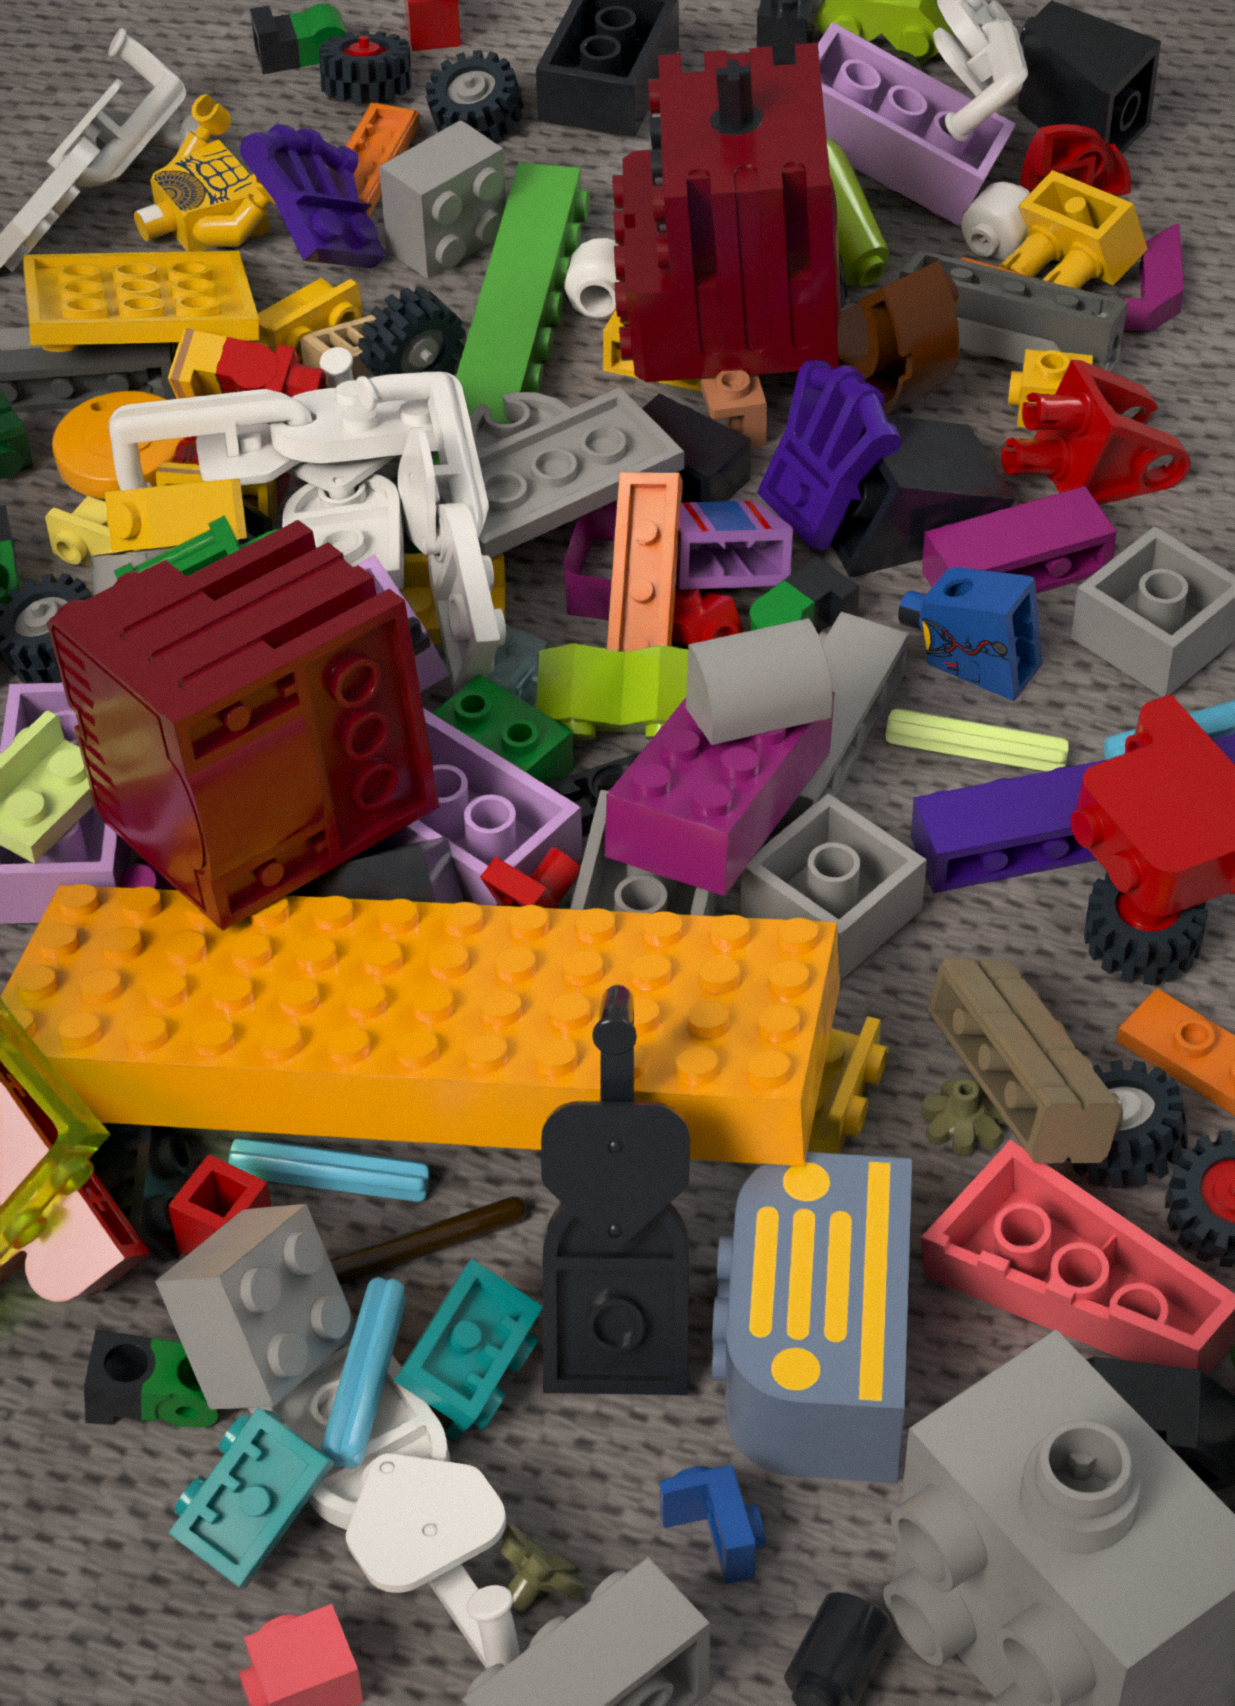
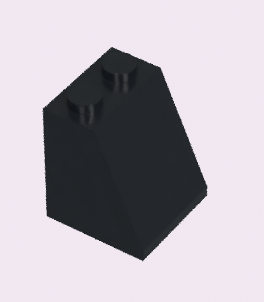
[1018,0,1161,154]
[831,415,1016,577]

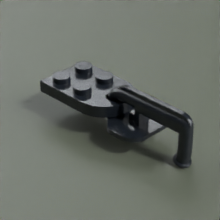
[541,984,690,1395]

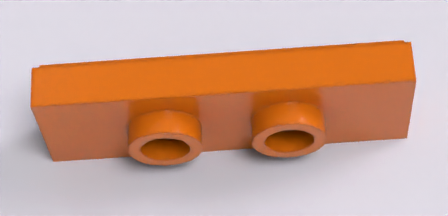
[346,103,420,217]
[1116,988,1235,1116]

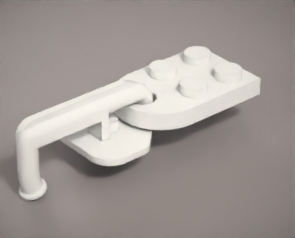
[933,0,1028,142]
[0,28,186,272]
[282,347,404,589]
[356,371,506,694]
[109,380,438,490]
[248,1337,520,1669]

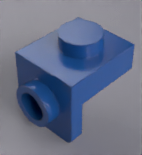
[660,1464,766,1584]

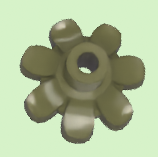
[920,1079,1006,1156]
[500,1524,586,1613]

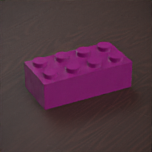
[605,691,835,896]

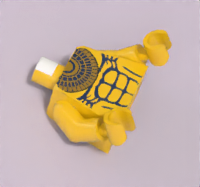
[134,94,276,252]

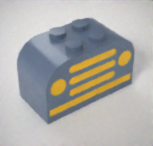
[712,1152,912,1483]

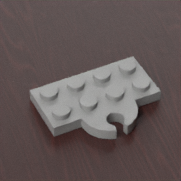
[436,387,684,558]

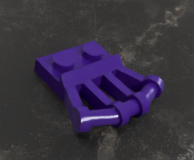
[240,124,387,268]
[757,360,902,550]

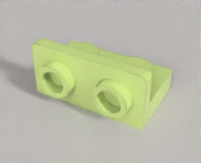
[0,710,94,864]

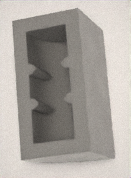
[686,618,832,745]

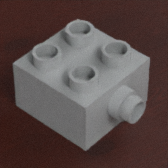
[883,1329,1235,1706]

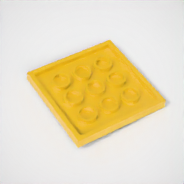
[23,251,259,352]

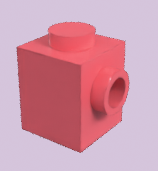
[238,1604,364,1706]

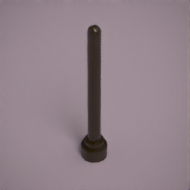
[329,1196,528,1285]

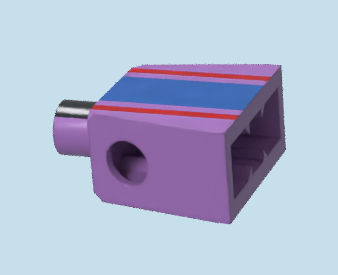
[676,500,793,590]

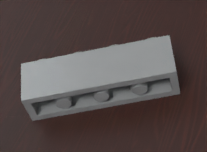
[776,612,909,830]

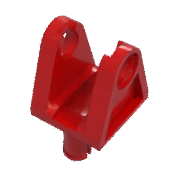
[1001,360,1191,505]

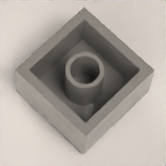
[379,120,506,279]
[1071,526,1235,697]
[740,793,927,981]
[155,1204,356,1410]

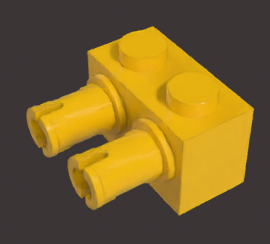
[999,170,1148,289]

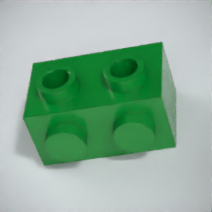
[432,674,574,784]

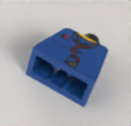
[898,567,1042,701]

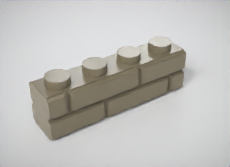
[928,958,1123,1163]

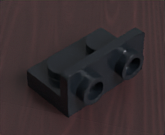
[82,1123,193,1262]

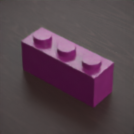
[922,486,1117,594]

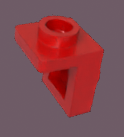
[672,589,745,649]

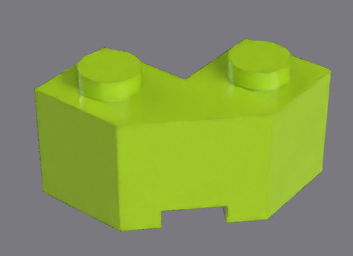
[813,0,955,64]
[536,643,688,740]

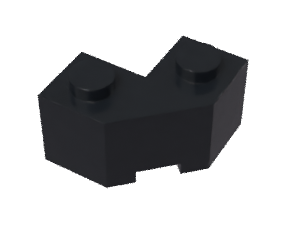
[1086,1356,1235,1492]

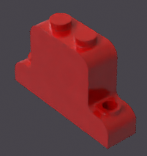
[1070,694,1235,917]

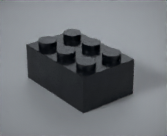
[536,0,679,137]

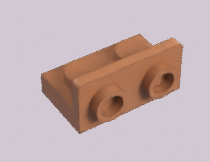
[699,370,767,448]

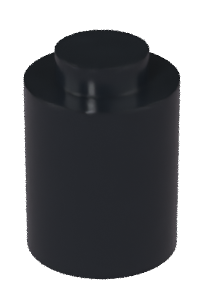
[784,1592,894,1706]

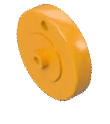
[52,391,184,499]

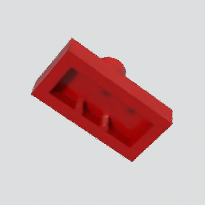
[480,847,581,909]

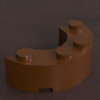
[837,260,959,415]

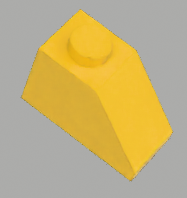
[104,478,247,552]

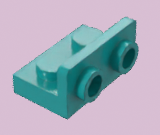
[393,1259,543,1441]
[169,1407,335,1587]

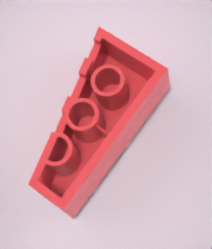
[921,1139,1235,1376]

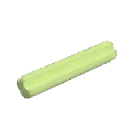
[885,708,1069,772]

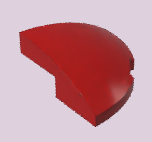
[1019,124,1131,197]

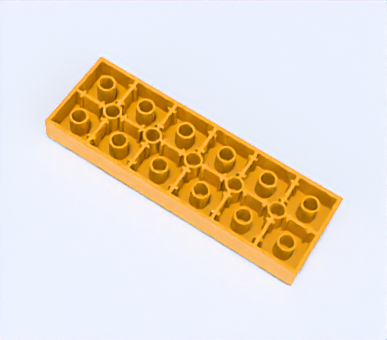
[0,884,840,1167]

